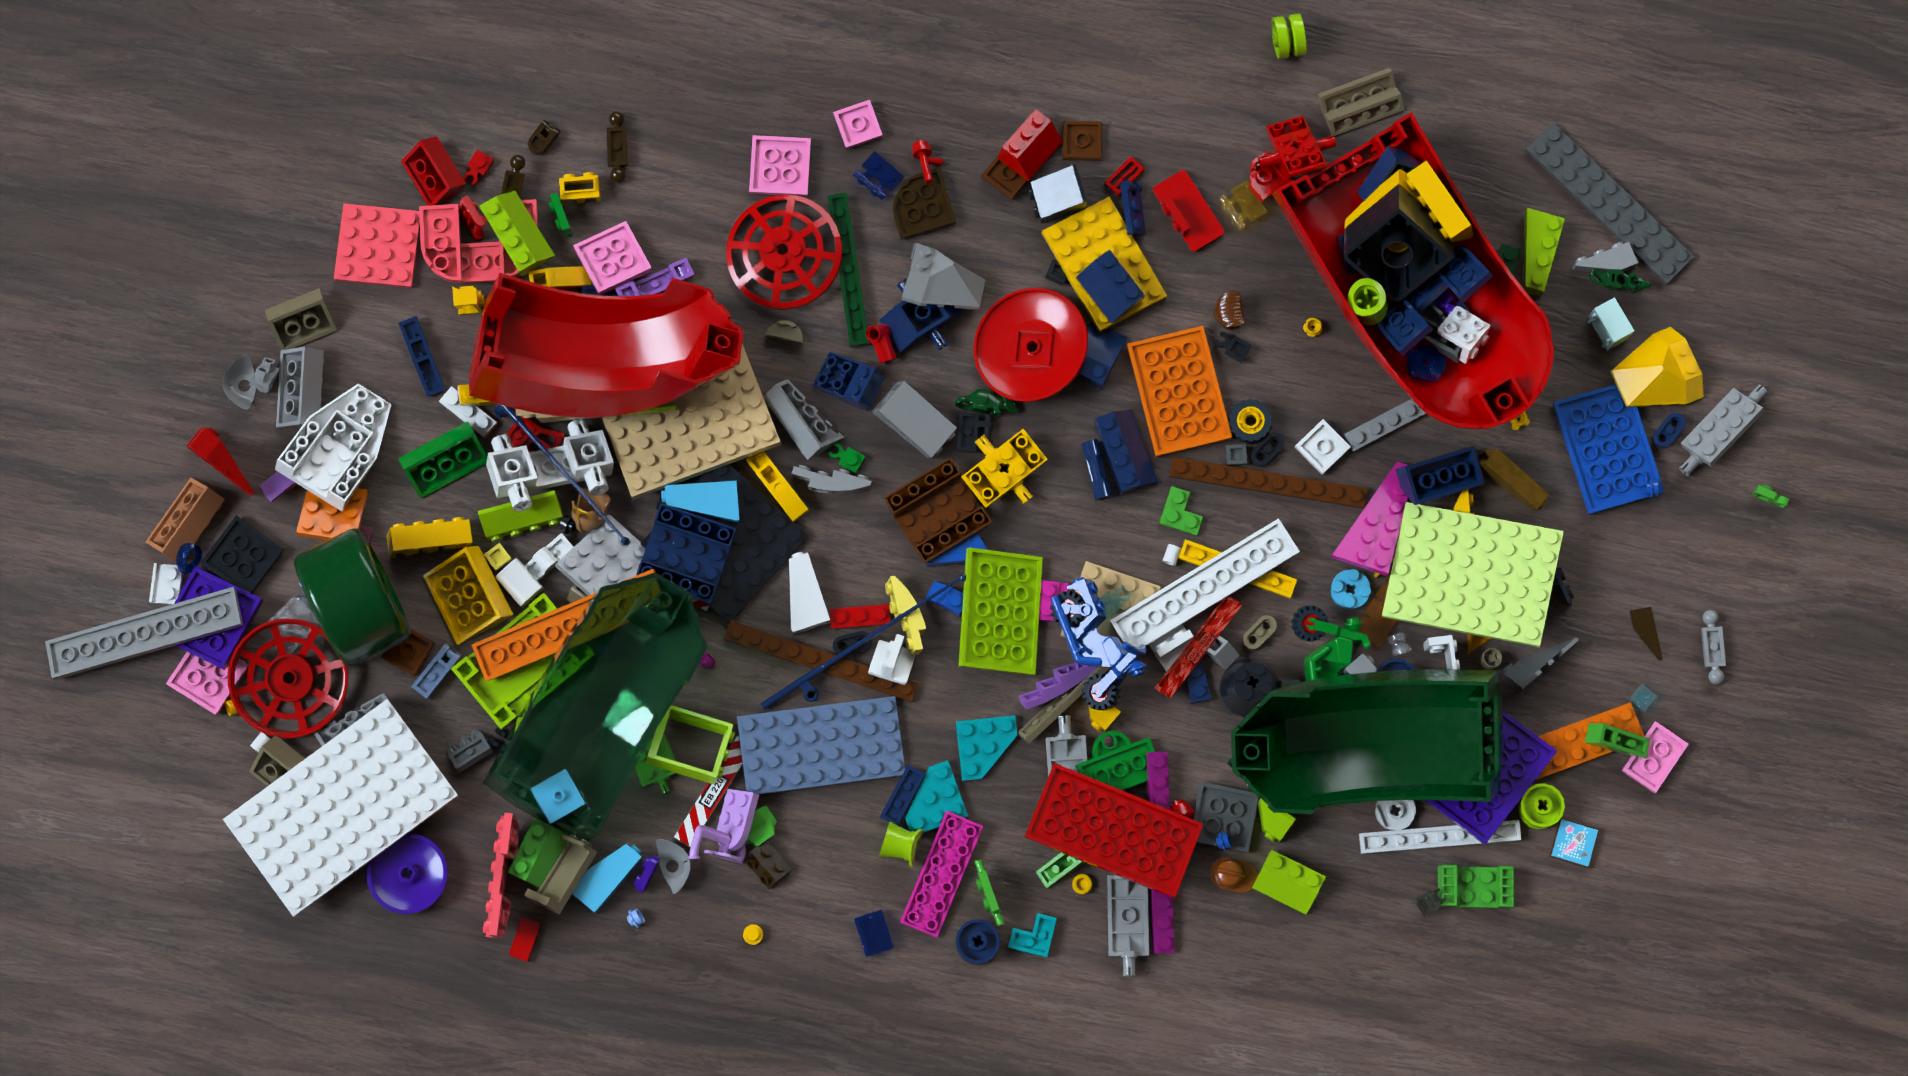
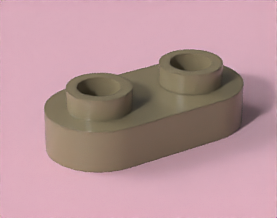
[1243,615,1277,650]

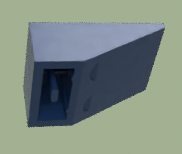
[812,352,886,411]

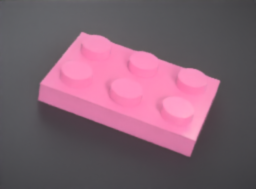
[1621,721,1688,794]

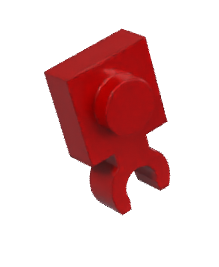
[463,150,494,187]

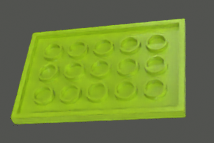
[958,547,1043,675]

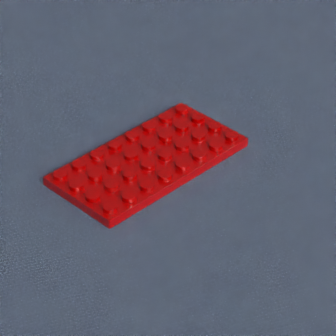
[1024,763,1203,898]

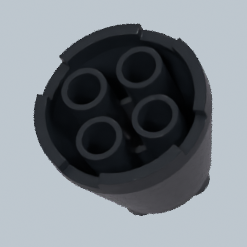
[1219,658,1279,718]

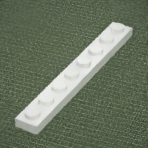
[1359,820,1521,854]

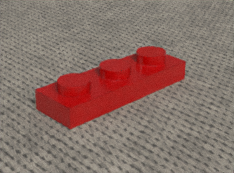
[830,604,890,630]

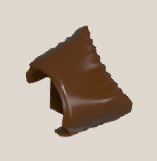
[1213,290,1245,329]

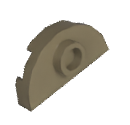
[765,321,803,345]

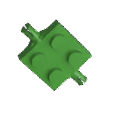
[628,728,677,794]
[974,859,1005,927]

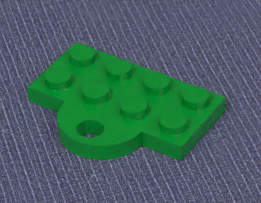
[1075,731,1155,790]

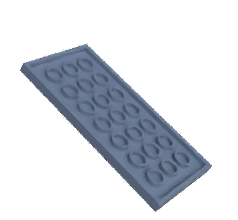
[737,696,905,795]

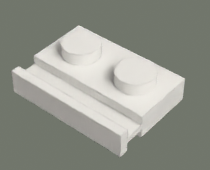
[149,563,184,605]

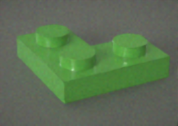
[1159,486,1203,536]

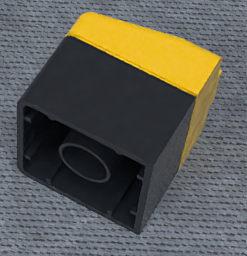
[1344,169,1454,302]

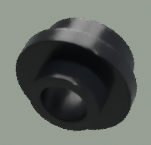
[560,515,576,534]

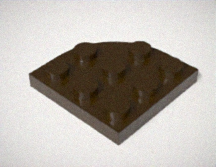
[893,168,956,240]

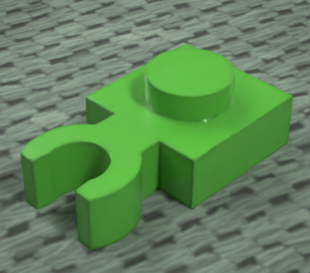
[1752,485,1789,509]

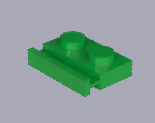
[548,192,573,238]

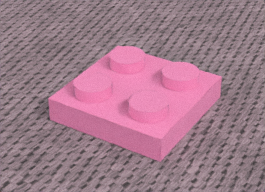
[833,100,883,150]

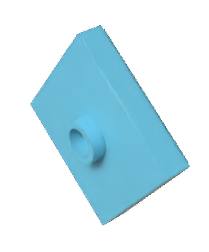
[530,769,585,824]

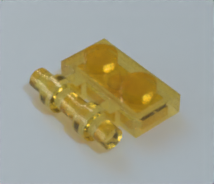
[1219,180,1268,231]

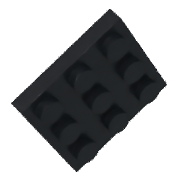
[201,515,285,594]

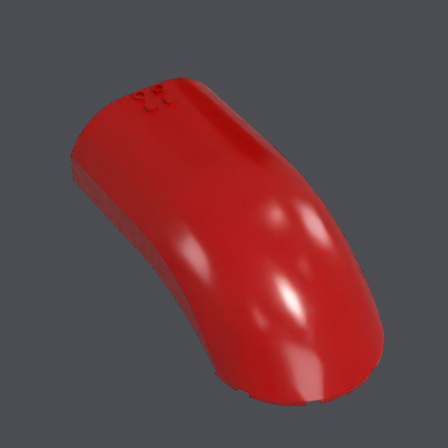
[1272,112,1554,429]

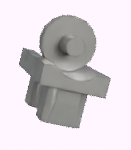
[249,357,280,393]

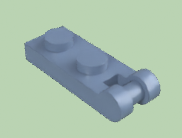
[411,644,462,700]

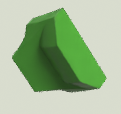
[744,805,777,846]

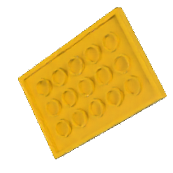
[1041,197,1167,332]

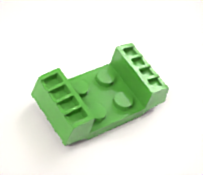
[1438,865,1514,908]

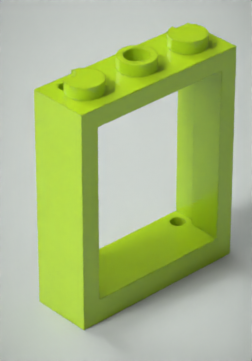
[646,703,735,785]

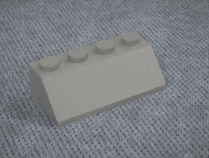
[276,346,324,429]

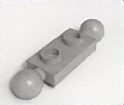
[1701,610,1726,685]

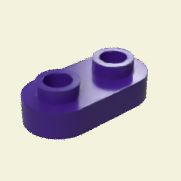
[634,854,660,894]

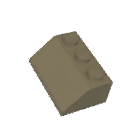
[265,288,337,350]
[249,735,305,787]

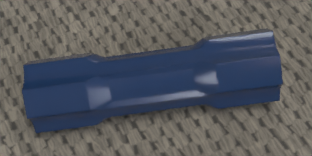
[1081,439,1112,501]

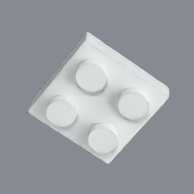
[1295,419,1351,475]

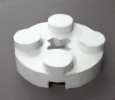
[1375,800,1416,831]

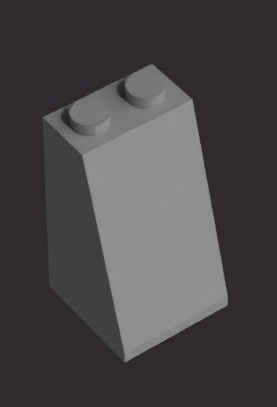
[872,381,957,458]

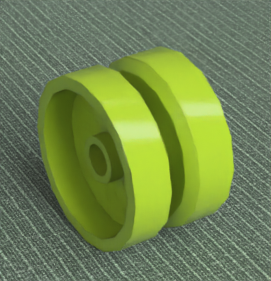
[1271,13,1306,59]
[1517,783,1565,830]

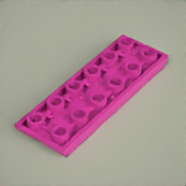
[900,811,983,938]

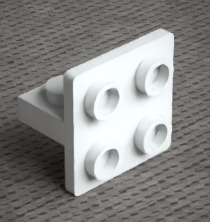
[1149,624,1195,673]
[868,634,916,685]

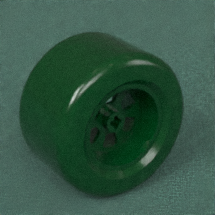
[294,528,411,667]

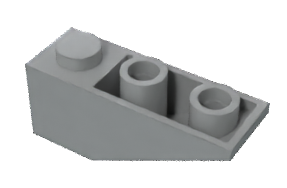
[1572,242,1638,273]

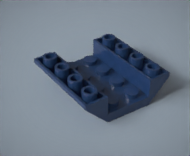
[636,503,736,604]

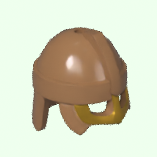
[572,488,611,533]

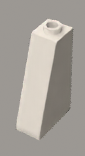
[789,552,831,635]

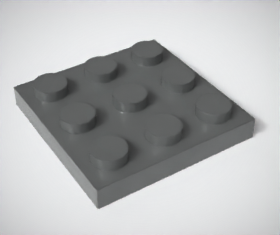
[1193,782,1259,853]

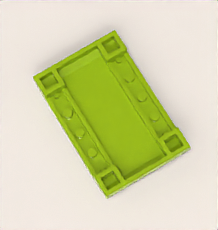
[451,593,595,730]

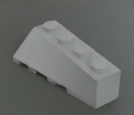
[313,693,402,746]

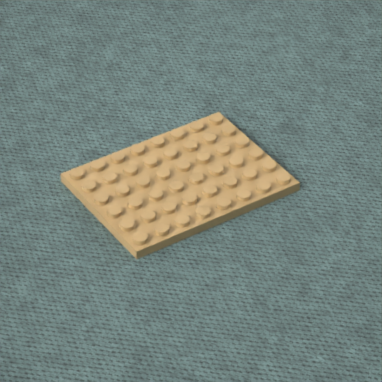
[602,344,781,500]

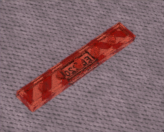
[1155,596,1242,698]

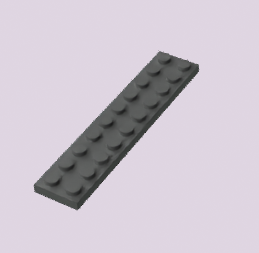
[1526,123,1694,285]

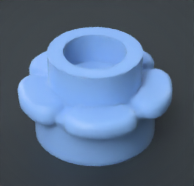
[627,909,645,928]

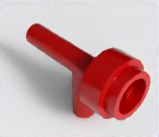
[911,140,943,184]

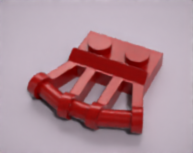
[506,416,566,453]

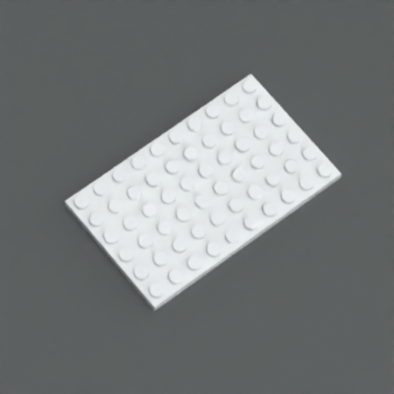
[223,699,458,917]

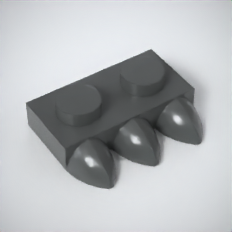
[448,730,493,773]

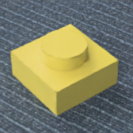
[484,543,512,571]

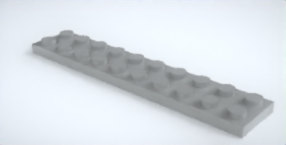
[45,587,243,680]

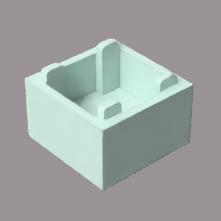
[1587,297,1634,351]

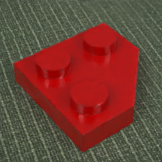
[1249,151,1291,203]

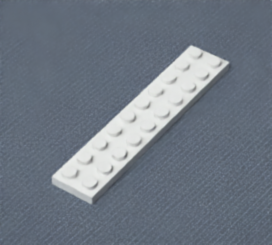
[1110,518,1300,647]

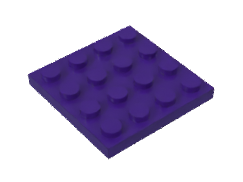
[174,567,263,670]

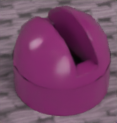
[699,652,717,669]

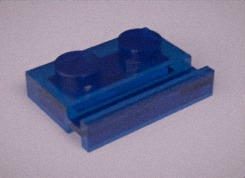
[854,909,894,957]

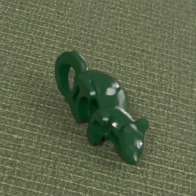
[1589,269,1652,293]
[955,389,1020,417]

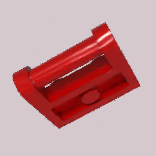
[459,195,487,241]

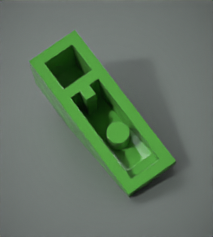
[1585,723,1650,759]
[1036,853,1085,888]

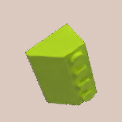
[479,191,555,276]
[478,490,564,542]

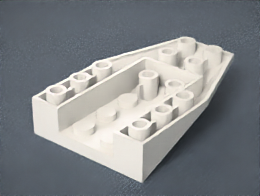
[275,384,391,511]

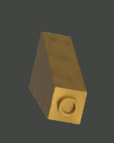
[1477,449,1549,510]

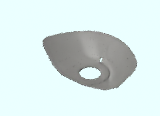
[223,355,256,410]
[655,839,690,894]

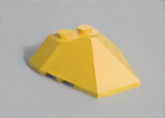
[1610,327,1704,407]

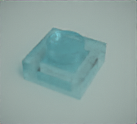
[1628,684,1657,712]

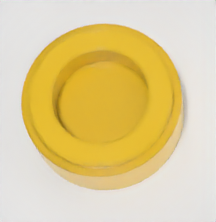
[1072,874,1092,895]

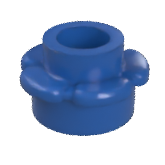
[1646,479,1659,498]
[1216,832,1232,851]

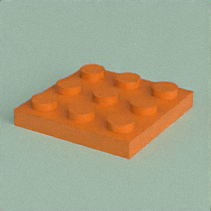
[296,488,368,540]

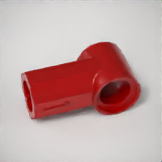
[866,323,896,364]

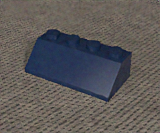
[1094,409,1158,496]
[1395,446,1485,505]

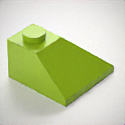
[1257,798,1295,843]

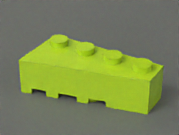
[1522,208,1565,297]

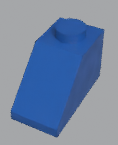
[925,581,963,617]

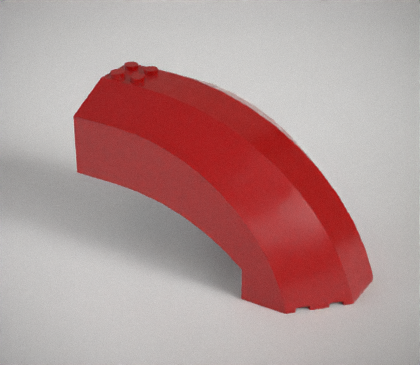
[469,273,744,417]

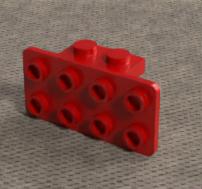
[1153,170,1224,252]

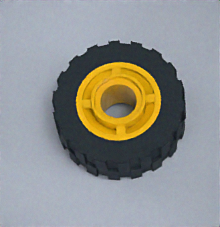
[1229,399,1272,444]

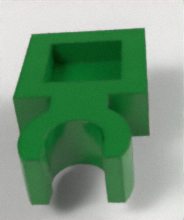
[828,443,865,475]

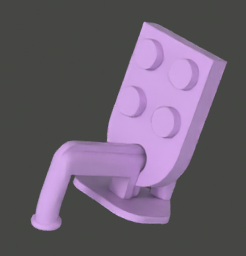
[688,789,759,864]

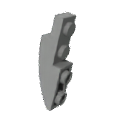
[791,465,872,495]

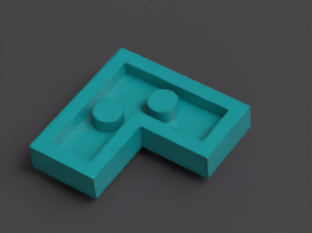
[1008,913,1057,958]

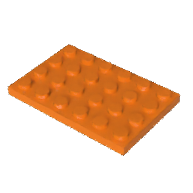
[1127,326,1232,457]

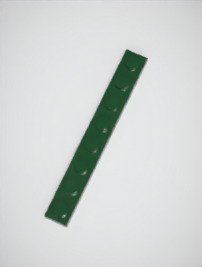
[827,193,869,347]

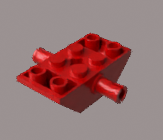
[1258,115,1336,179]

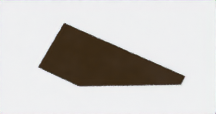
[1630,607,1663,660]

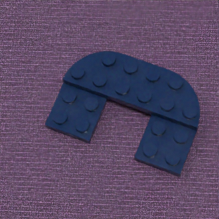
[1377,246,1493,356]

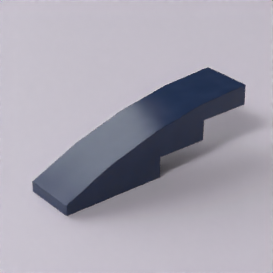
[398,315,446,397]

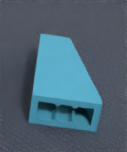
[661,481,739,522]
[572,844,643,914]

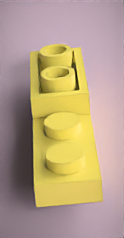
[885,576,926,656]

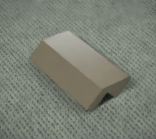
[1318,68,1405,136]

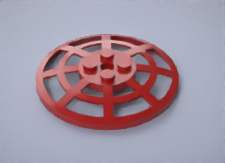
[726,195,843,310]
[228,618,349,738]

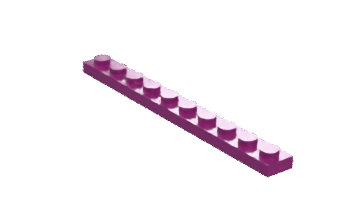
[1146,752,1175,954]

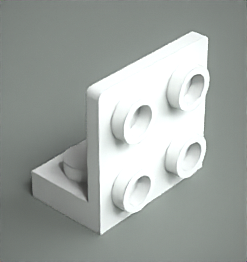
[1423,635,1460,670]

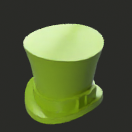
[1348,278,1388,325]
[879,821,924,868]

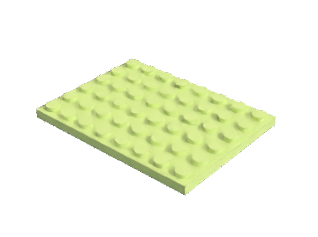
[1382,502,1564,648]

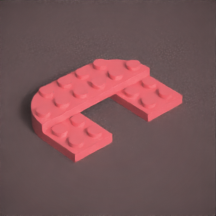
[419,199,538,284]
[483,813,519,938]

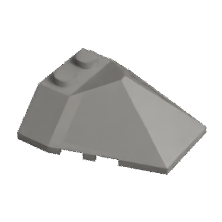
[901,243,985,310]

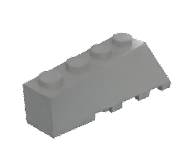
[763,379,844,460]

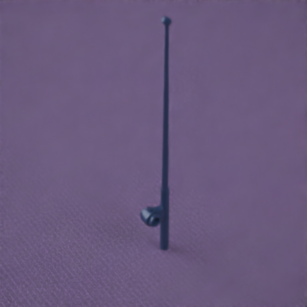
[494,404,630,545]
[760,574,966,710]

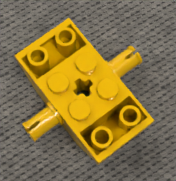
[961,429,1048,508]

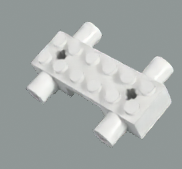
[486,419,614,512]

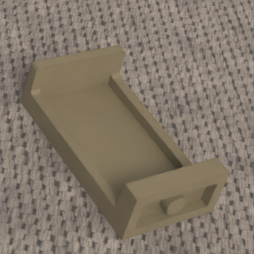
[524,834,597,914]

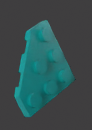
[956,715,1017,782]
[905,760,968,833]

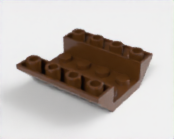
[883,457,992,564]

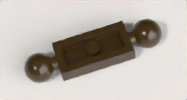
[607,111,628,183]
[501,155,526,198]

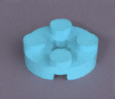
[1331,569,1371,609]

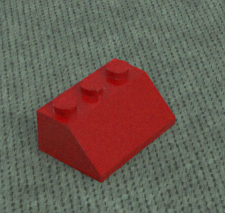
[998,109,1063,181]
[401,136,466,206]

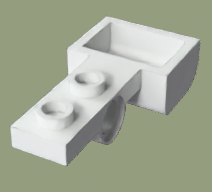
[495,533,574,608]

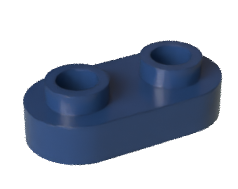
[1652,413,1686,448]

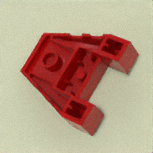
[186,427,254,496]

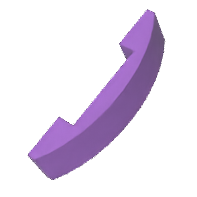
[615,258,695,296]

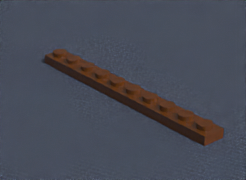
[1169,457,1367,509]
[724,620,919,703]

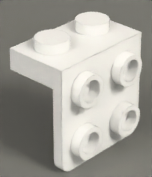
[1437,306,1490,364]

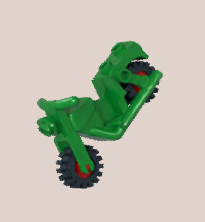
[1291,605,1371,681]

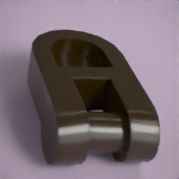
[528,120,561,155]

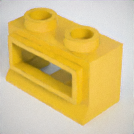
[559,172,601,205]
[452,286,485,315]

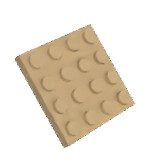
[1060,561,1161,653]

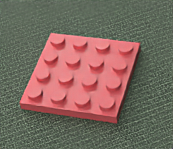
[334,204,420,288]

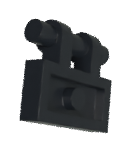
[957,412,994,454]

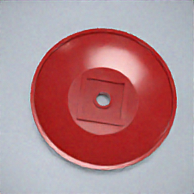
[973,288,1088,402]

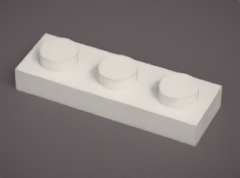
[439,386,497,438]

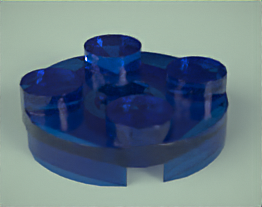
[1406,345,1446,382]

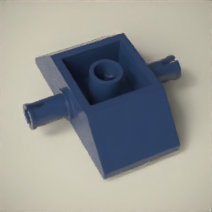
[879,279,966,353]

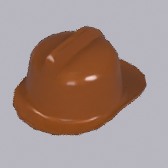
[1210,857,1258,893]

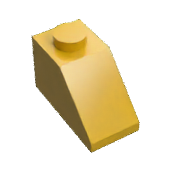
[1088,705,1121,732]

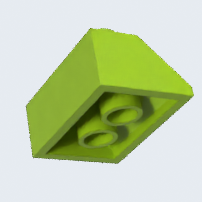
[1252,850,1326,915]

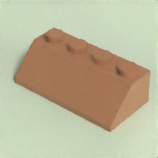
[145,478,225,564]

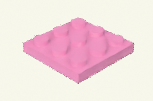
[749,135,811,197]
[573,221,652,295]
[166,652,249,716]

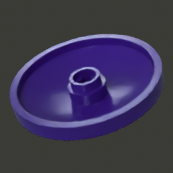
[367,833,448,914]

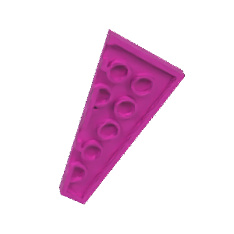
[1330,461,1408,576]

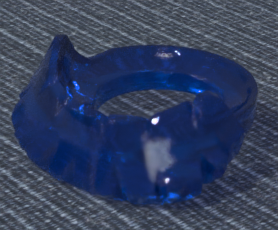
[176,543,202,574]

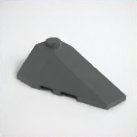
[1501,637,1579,694]

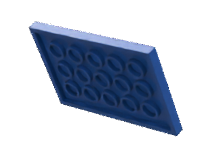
[1552,384,1665,515]

